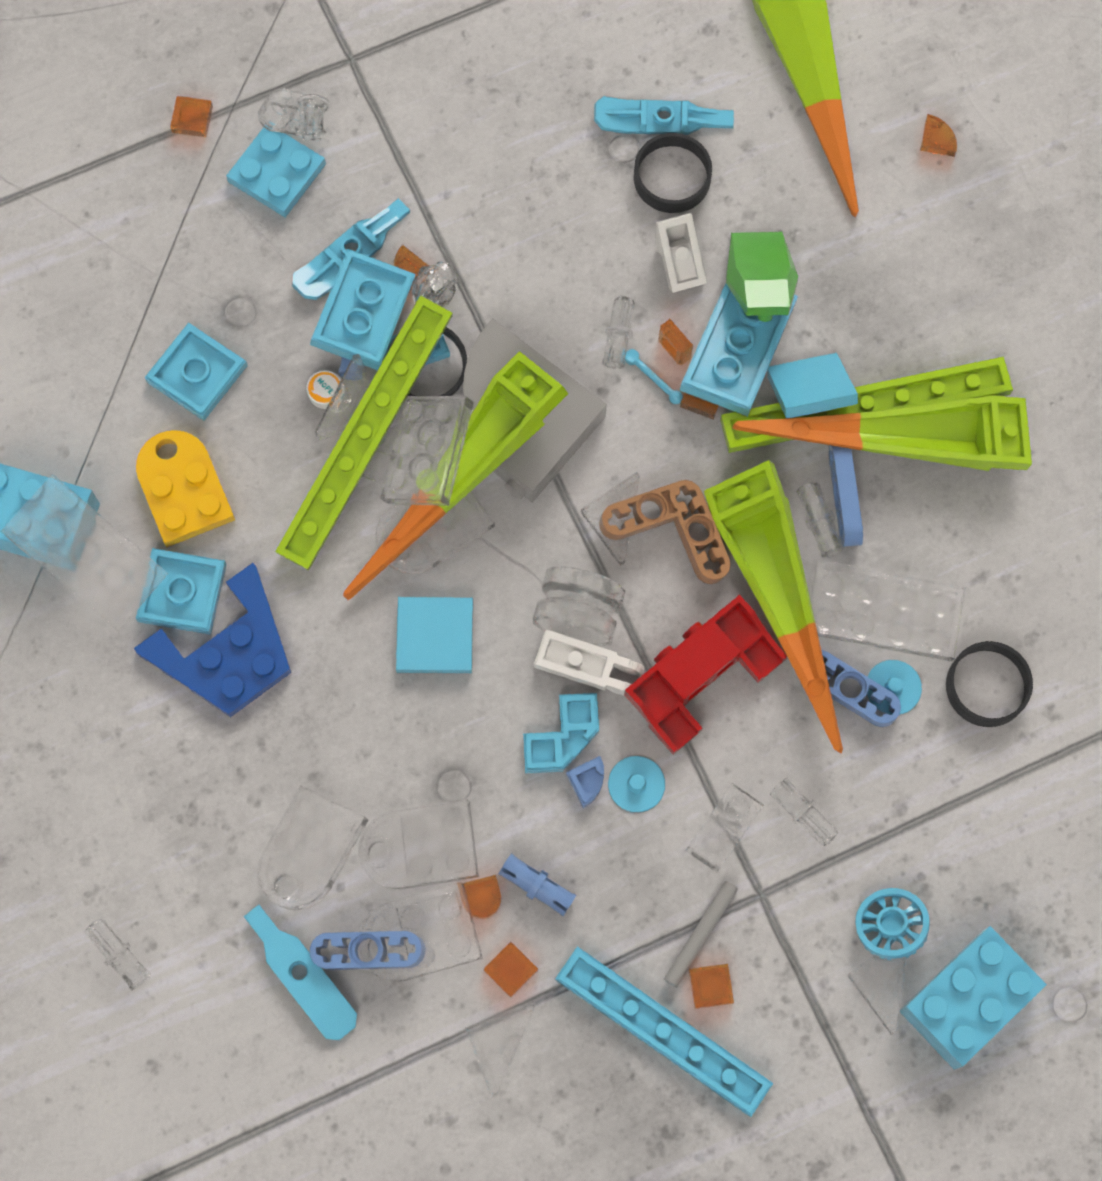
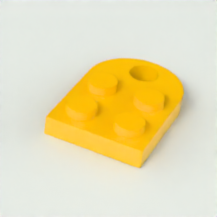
[136,430,235,548]

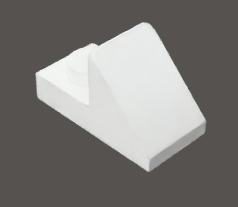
[655,213,707,293]

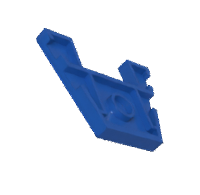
[134,563,292,718]

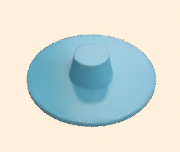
[867,660,922,715]
[608,756,665,813]

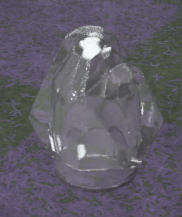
[412,262,458,307]

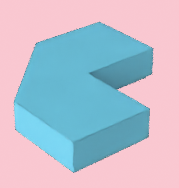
[523,693,599,774]

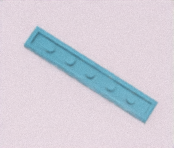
[555,946,773,1117]

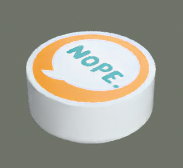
[306,370,344,409]

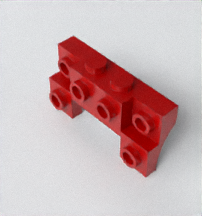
[624,594,787,755]

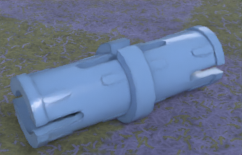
[498,853,577,916]

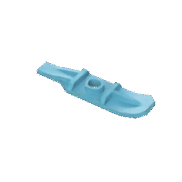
[594,96,734,135]
[292,198,410,300]
[243,905,357,1040]

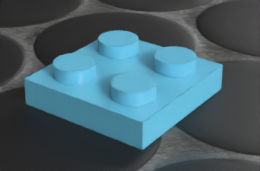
[226,123,326,218]

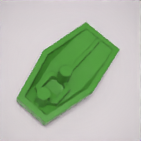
[726,232,798,322]

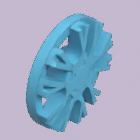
[855,888,930,961]

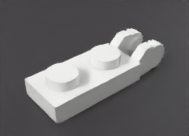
[534,630,645,696]

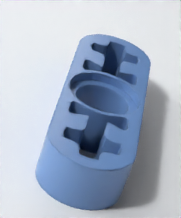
[829,445,863,547]
[821,650,901,727]
[310,931,426,970]

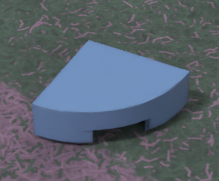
[566,756,604,808]

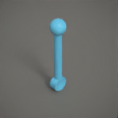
[625,349,683,404]

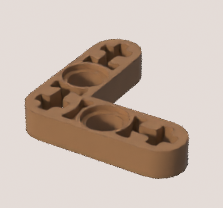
[599,480,731,584]

